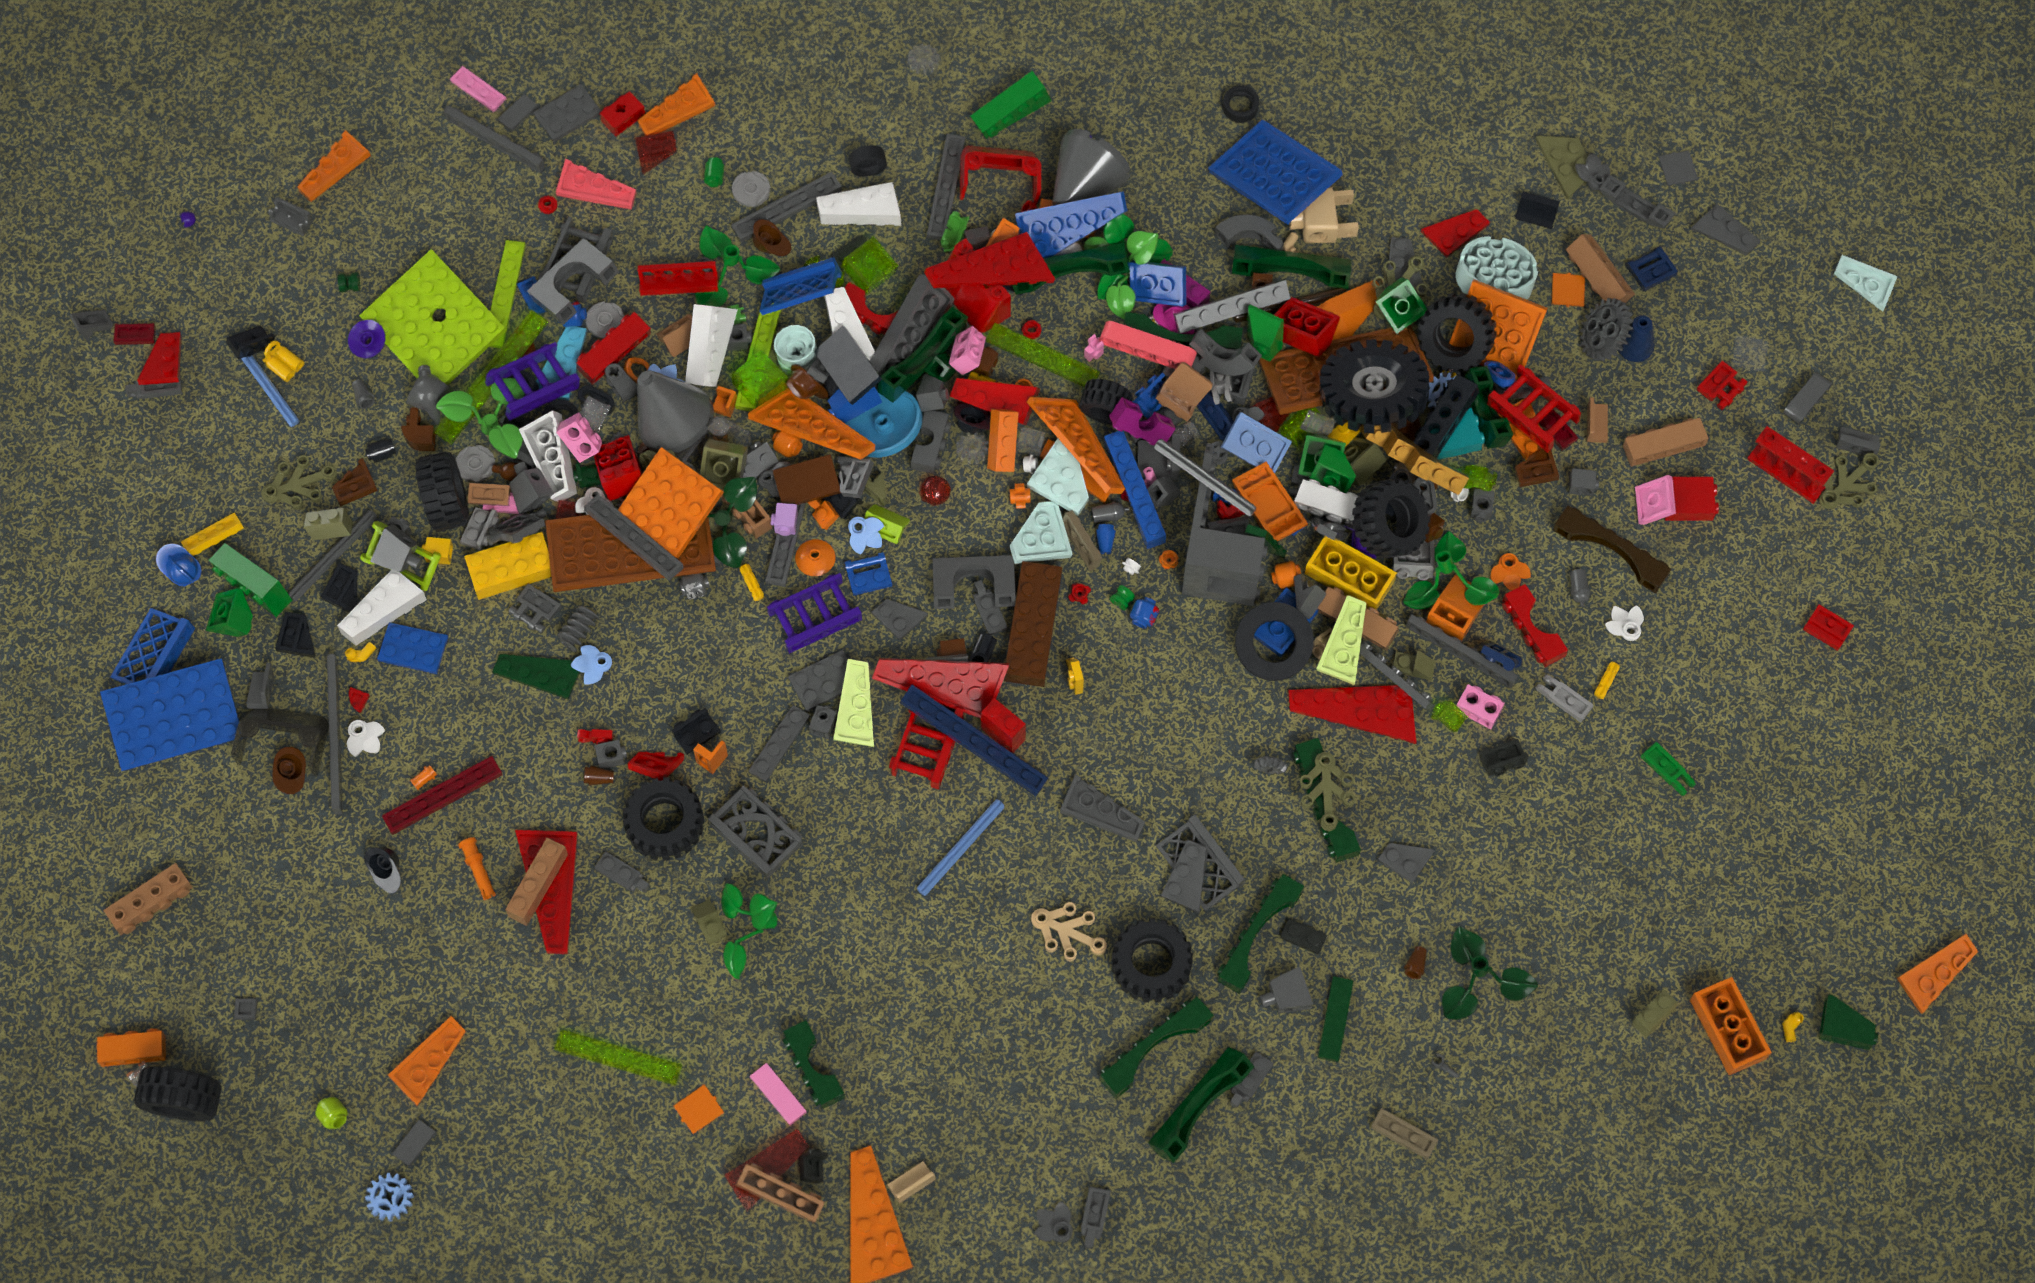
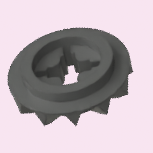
[1254,756,1287,775]

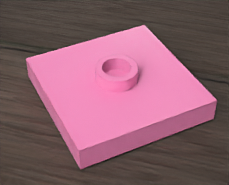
[1635,475,1676,525]

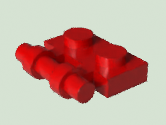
[1697,361,1748,410]

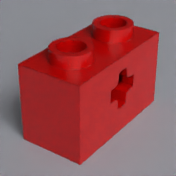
[600,91,645,137]

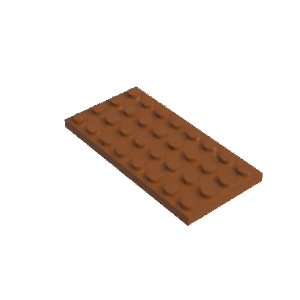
[1259,324,1434,415]
[545,515,716,592]

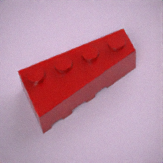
[949,378,1040,426]

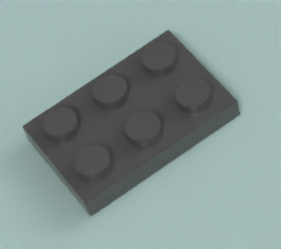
[533,84,601,143]
[788,650,848,712]

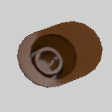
[753,219,792,256]
[786,364,828,399]
[272,747,306,794]

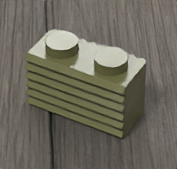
[304,507,353,541]
[1632,990,1678,1038]

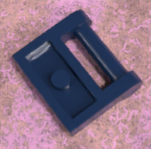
[1625,246,1678,291]
[1481,642,1523,671]

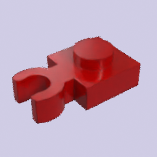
[577,729,614,745]

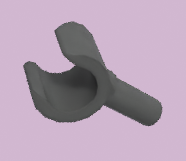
[1432,1054,1459,1078]

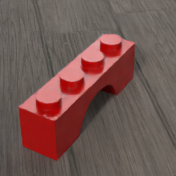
[845,282,899,335]
[1502,584,1568,667]

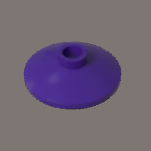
[348,320,386,359]

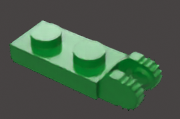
[1641,742,1696,796]

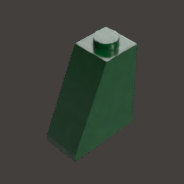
[1819,994,1878,1050]

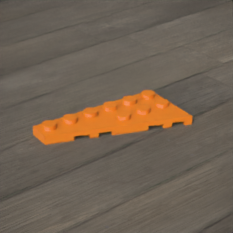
[748,388,875,460]
[1027,397,1125,494]
[851,1146,913,1283]

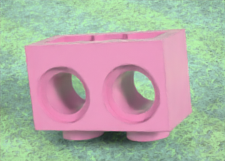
[949,326,986,375]
[556,412,602,463]
[1455,684,1505,729]

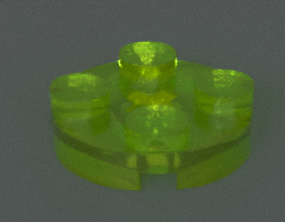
[1458,465,1497,491]

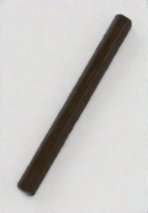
[1233,288,1346,323]

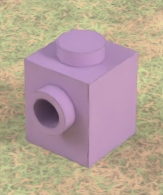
[771,503,798,536]

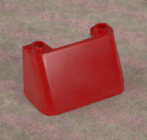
[945,238,1011,333]

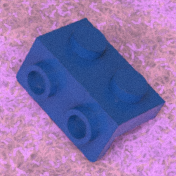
[1133,372,1165,419]

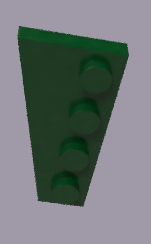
[1245,524,1287,558]
[492,654,580,700]

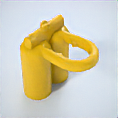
[262,341,305,382]

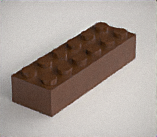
[1004,561,1062,687]

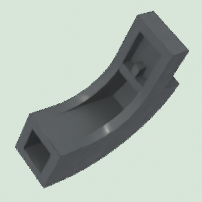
[1215,214,1283,251]
[1189,329,1262,376]

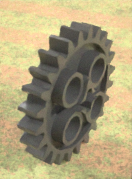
[1579,298,1634,361]

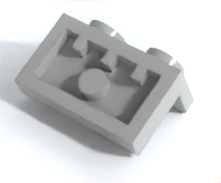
[460,507,500,551]

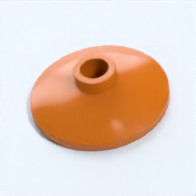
[795,539,835,576]

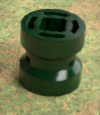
[338,272,360,293]

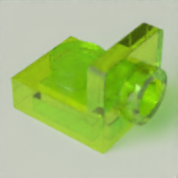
[1431,701,1468,733]

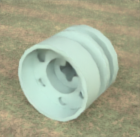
[774,325,818,376]

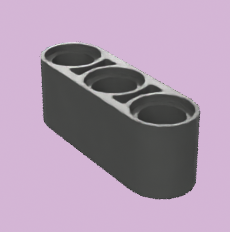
[1783,372,1833,425]

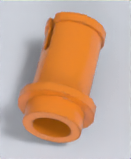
[410,765,437,790]

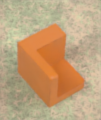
[713,386,737,417]

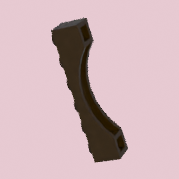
[1553,506,1671,594]

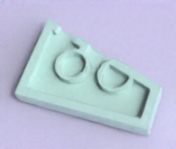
[1834,255,1897,311]

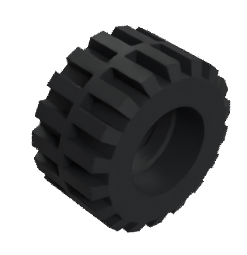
[1079,379,1133,425]

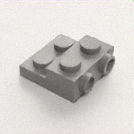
[1392,540,1435,580]

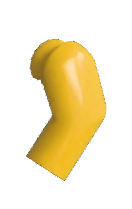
[345,642,377,662]
[1783,1012,1804,1043]

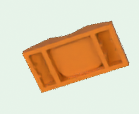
[1232,462,1308,541]

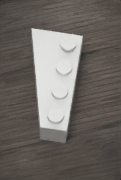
[824,287,875,361]
[519,411,577,502]
[1295,479,1358,530]

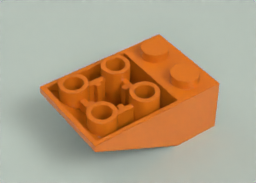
[1426,574,1485,642]

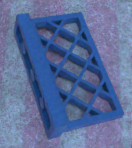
[760,257,842,315]
[110,608,195,684]

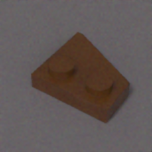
[1514,449,1559,487]
[332,458,378,507]

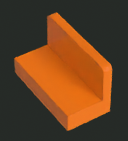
[693,740,728,774]

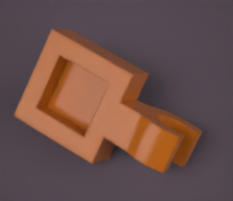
[807,499,839,530]

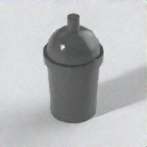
[1091,501,1129,523]
[1570,569,1591,607]

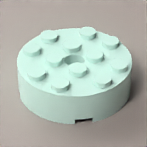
[1456,236,1538,300]

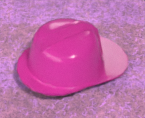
[1153,304,1194,334]

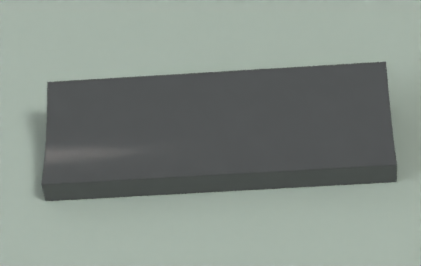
[870,274,955,376]

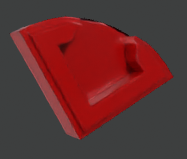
[349,687,370,713]

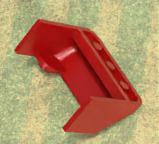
[959,146,1041,205]

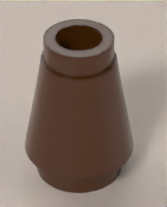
[584,765,614,786]
[1404,946,1427,979]

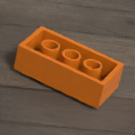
[1690,977,1772,1075]

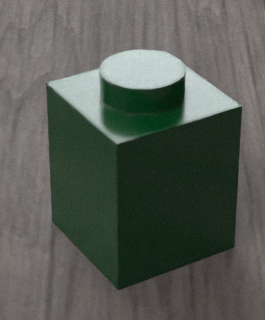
[925,353,957,382]

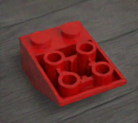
[593,435,643,502]

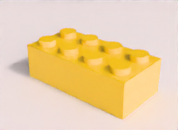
[464,532,551,600]
[1305,536,1397,610]

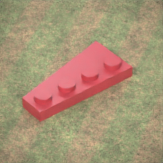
[556,159,636,210]

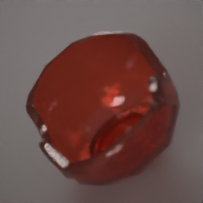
[919,476,951,506]

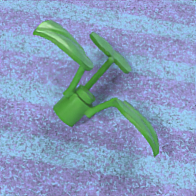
[1084,231,1158,319]
[436,378,524,459]

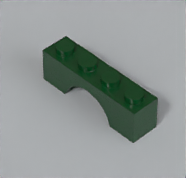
[1464,366,1514,449]
[782,1020,845,1110]

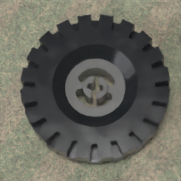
[1320,339,1429,433]

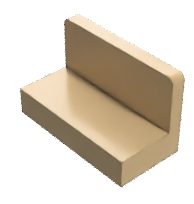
[887,1161,935,1204]

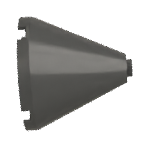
[1052,129,1131,206]
[637,370,714,453]

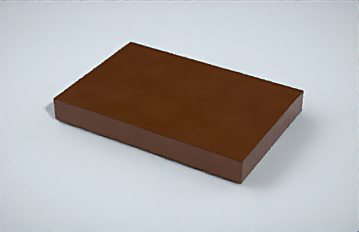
[772,454,840,505]

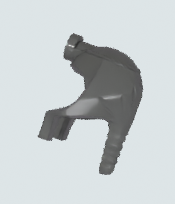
[406,365,456,425]

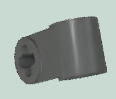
[605,364,637,403]

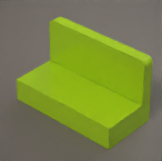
[861,504,910,544]

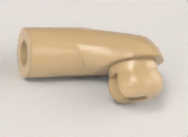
[1283,232,1299,253]

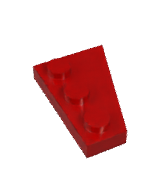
[1420,209,1490,258]
[137,332,181,385]

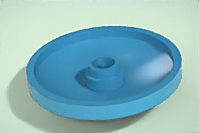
[845,390,923,458]

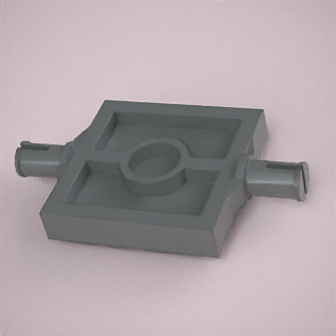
[487,509,546,545]

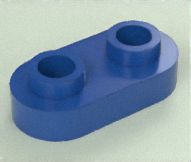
[1484,361,1516,388]

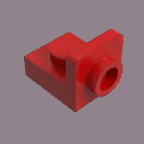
[1216,500,1245,520]

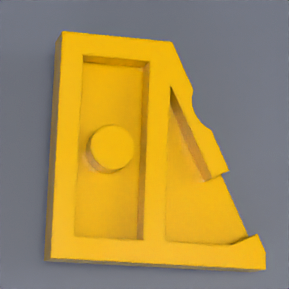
[1066,657,1084,695]

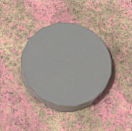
[732,171,770,207]
[586,302,624,338]
[456,445,495,483]

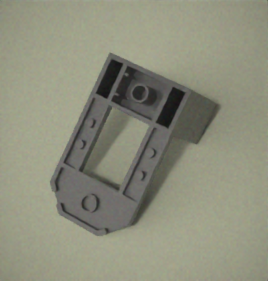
[1182,443,1268,606]

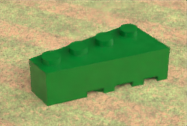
[970,71,1052,139]
[208,543,292,617]

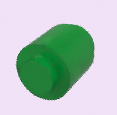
[704,157,725,187]

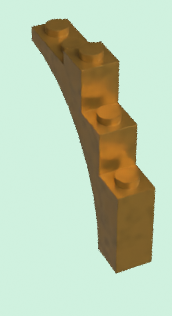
[1360,424,1469,495]

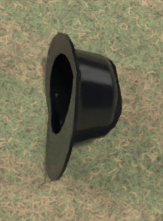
[954,403,991,434]
[364,846,401,893]

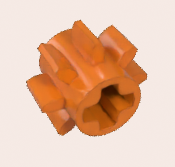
[1010,483,1031,509]

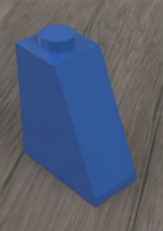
[827,386,883,423]

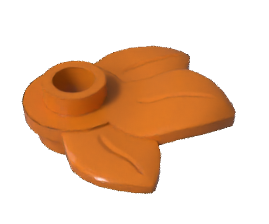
[1491,553,1531,591]

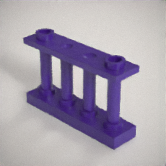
[485,342,580,421]
[767,573,862,654]

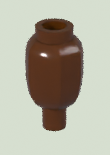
[492,462,529,481]

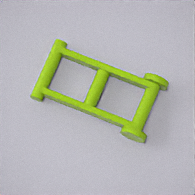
[360,521,441,591]

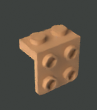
[1156,362,1213,421]

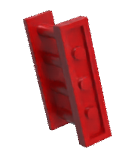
[1488,364,1581,453]
[1747,426,1834,504]
[889,707,965,790]

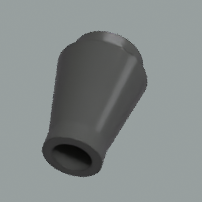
[352,379,375,409]

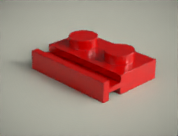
[1803,604,1854,651]

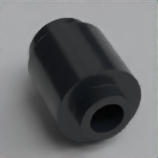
[365,438,396,463]

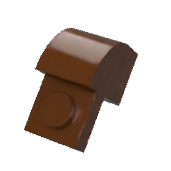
[401,407,436,451]

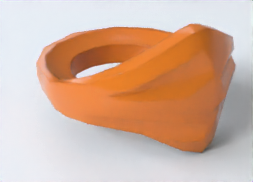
[624,358,650,383]

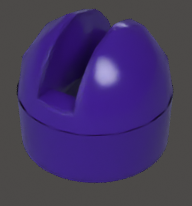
[180,211,196,228]

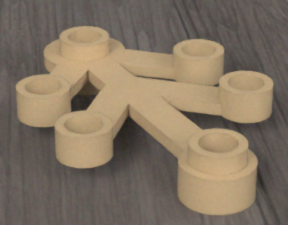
[1031,902,1107,961]

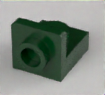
[573,463,601,488]

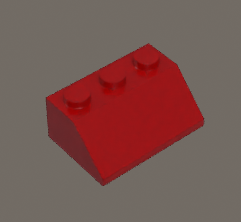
[1274,297,1340,357]

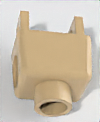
[1289,187,1359,243]

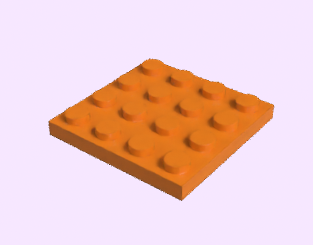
[1449,279,1548,379]
[618,447,724,558]

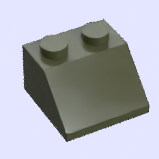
[1344,437,1387,486]
[700,439,748,489]

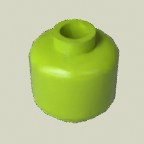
[315,1097,348,1129]

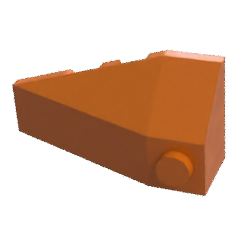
[1317,280,1384,340]

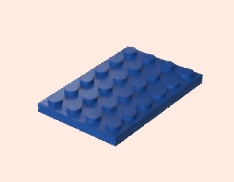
[1208,119,1343,225]
[100,658,244,771]

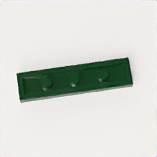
[1318,976,1354,1062]

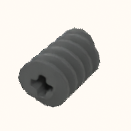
[557,606,600,652]

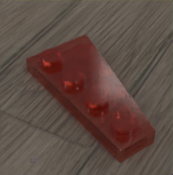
[724,1129,809,1212]

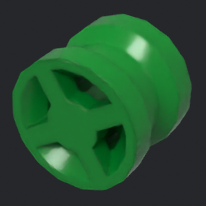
[1110,585,1135,611]

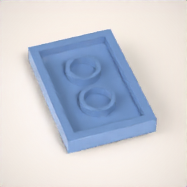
[1221,412,1292,473]

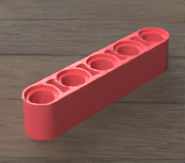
[1099,321,1197,369]

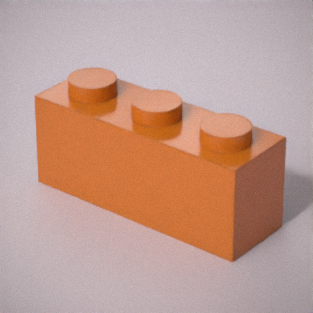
[987,409,1018,472]
[97,1029,166,1067]

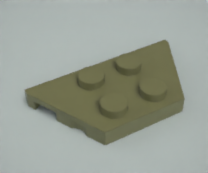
[1535,136,1588,199]

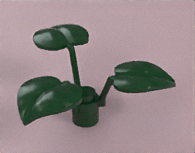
[707,477,757,568]
[1442,926,1538,1020]

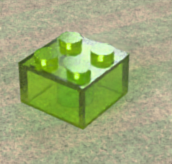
[841,236,899,295]
[732,350,788,408]

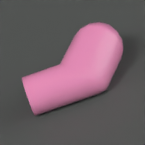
[1143,467,1157,489]

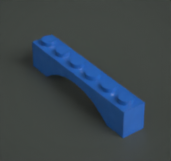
[1104,431,1166,549]

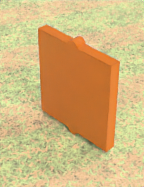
[1552,273,1585,307]
[673,1085,724,1134]

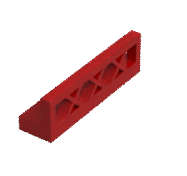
[637,261,719,296]

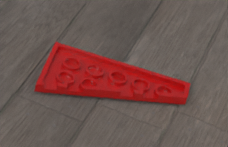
[924,232,1055,288]
[872,658,1009,719]
[1288,685,1416,744]
[515,830,578,954]

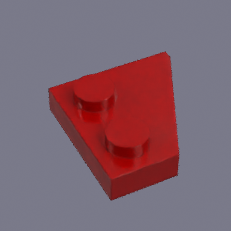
[628,752,684,781]

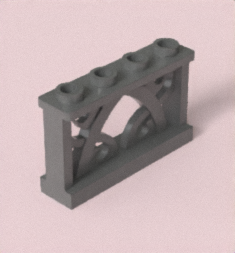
[708,785,803,880]

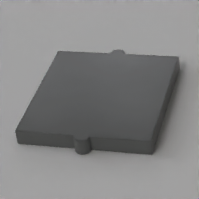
[1658,150,1698,186]

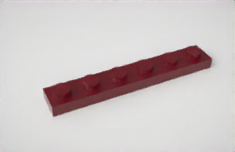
[382,756,503,835]

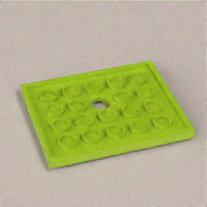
[359,249,507,385]

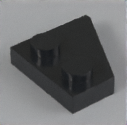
[320,562,358,613]
[275,611,316,658]

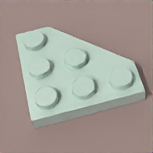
[1027,439,1089,516]
[1010,501,1073,564]

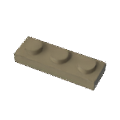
[1063,510,1103,571]
[1371,1108,1438,1160]

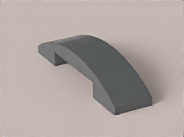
[1599,175,1676,229]

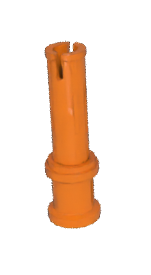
[458,837,496,900]

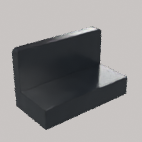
[1515,191,1560,229]

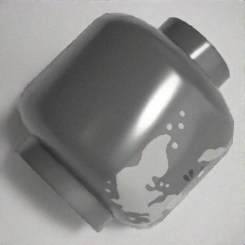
[679,573,710,600]

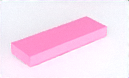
[450,66,506,112]
[750,1063,807,1126]

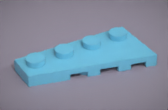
[536,327,587,401]

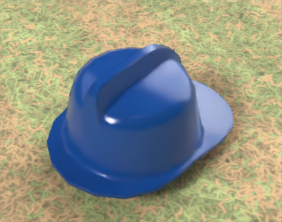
[156,543,202,587]

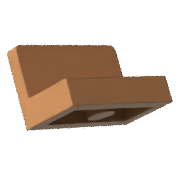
[656,314,693,357]
[1587,397,1608,443]
[468,483,512,506]

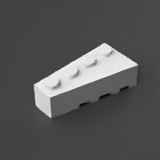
[816,182,901,226]
[685,304,738,387]
[337,570,426,645]

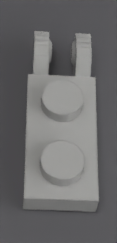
[1210,370,1232,405]
[1535,674,1594,723]

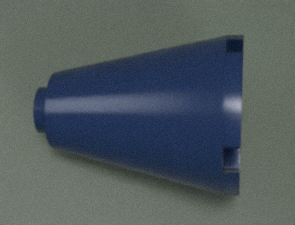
[1617,315,1655,362]

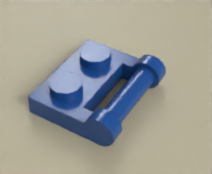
[844,552,892,596]

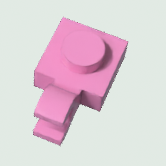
[1084,334,1104,362]

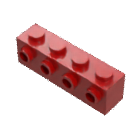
[576,312,651,385]

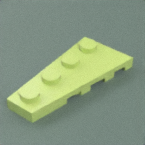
[1317,595,1366,685]
[833,659,874,747]

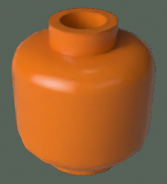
[772,431,803,458]
[1271,561,1302,589]

